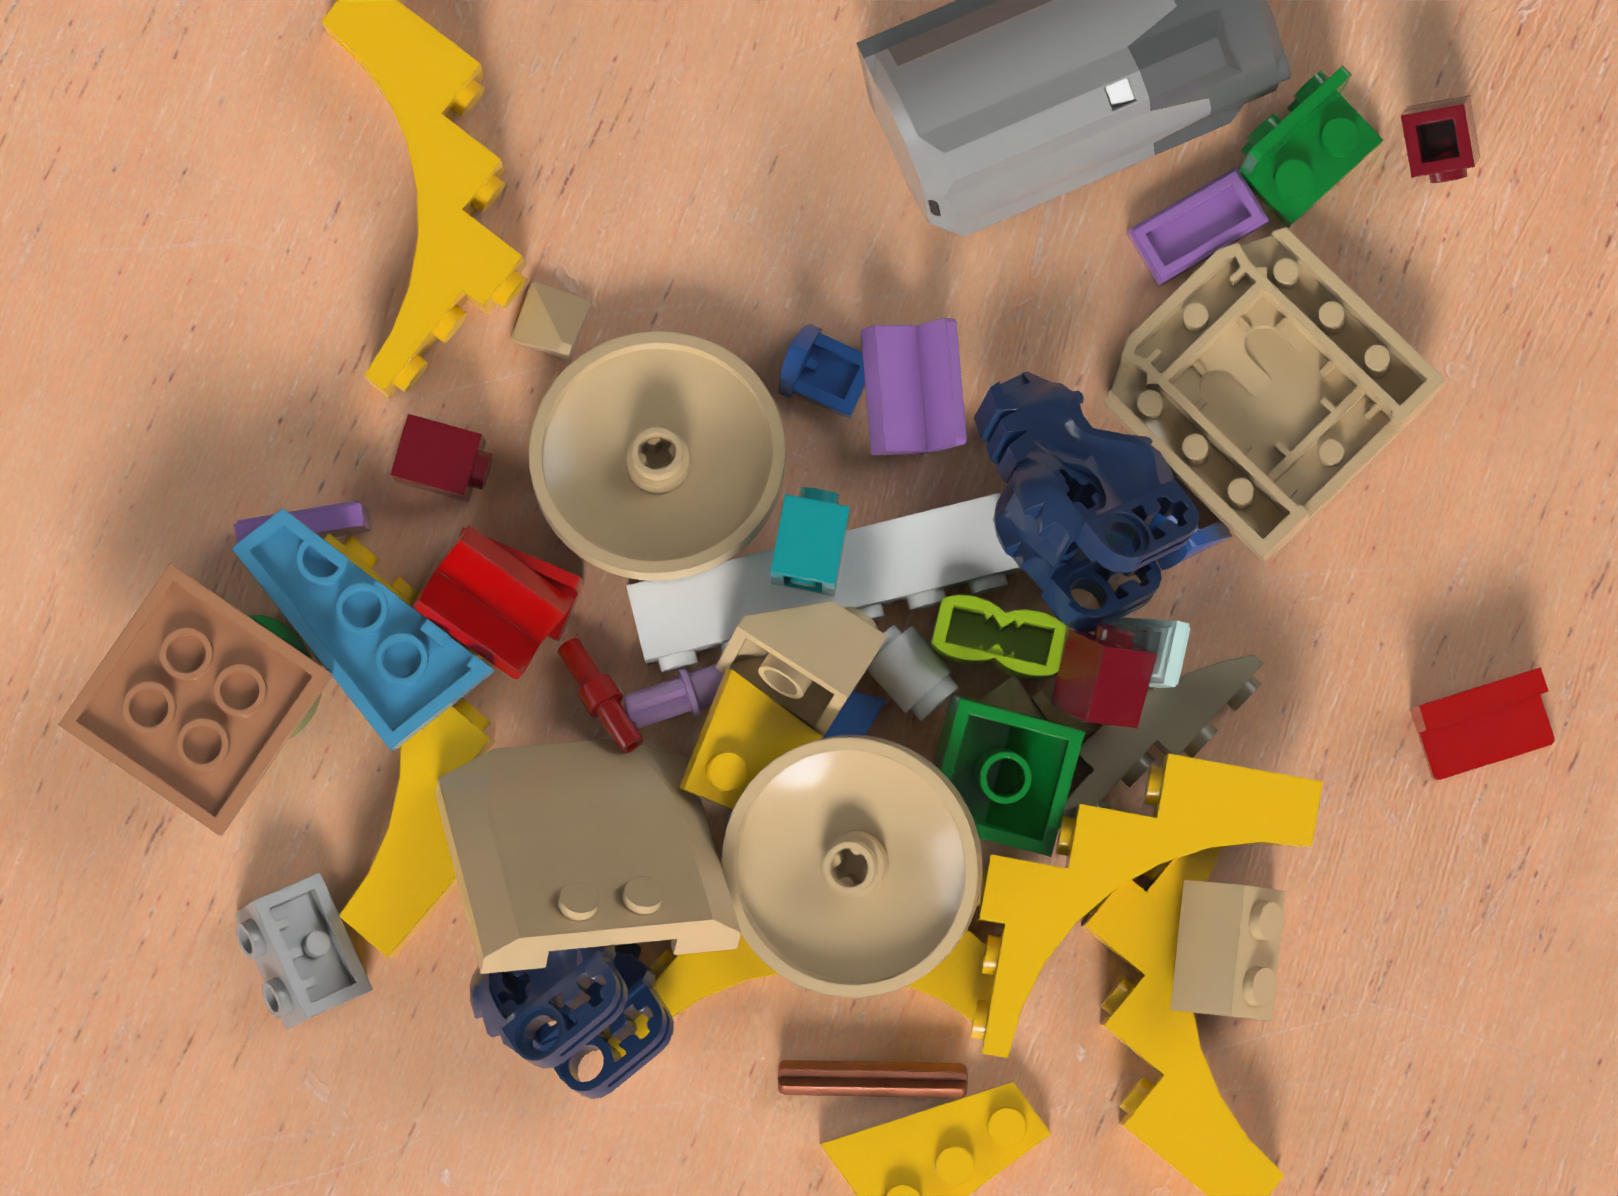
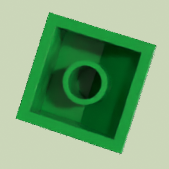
[933,694,1085,857]

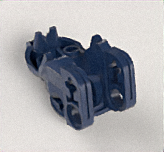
[974,371,1199,632]
[469,943,674,1099]

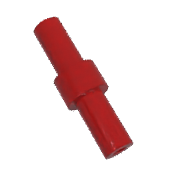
[557,638,644,754]

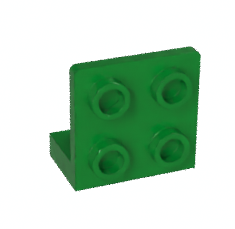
[1239,66,1383,229]

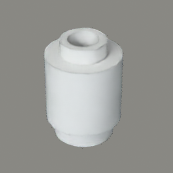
[867,625,959,721]

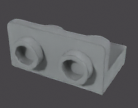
[235,873,373,1029]

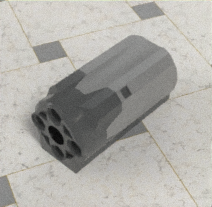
[856,0,1291,236]

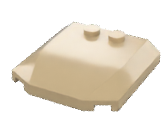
[1105,227,1446,562]
[435,739,741,974]

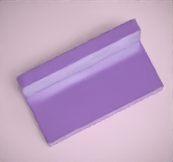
[861,318,967,455]

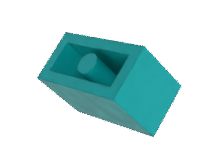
[770,487,850,596]

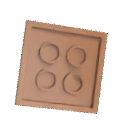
[58,563,334,836]

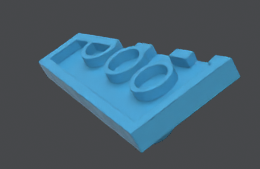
[232,508,495,752]

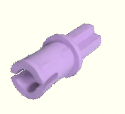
[624,664,724,728]

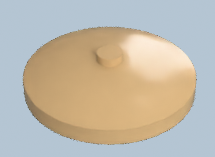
[529,331,786,581]
[721,735,983,998]

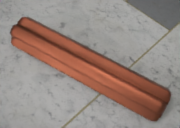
[778,1060,968,1098]

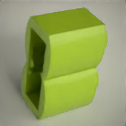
[930,595,1068,681]

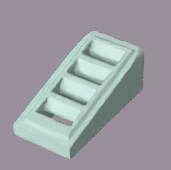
[1108,617,1191,689]

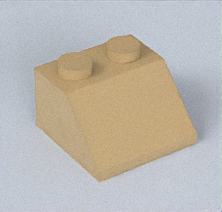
[715,601,887,737]
[1170,880,1285,1021]

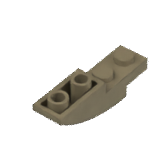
[1059,655,1264,828]

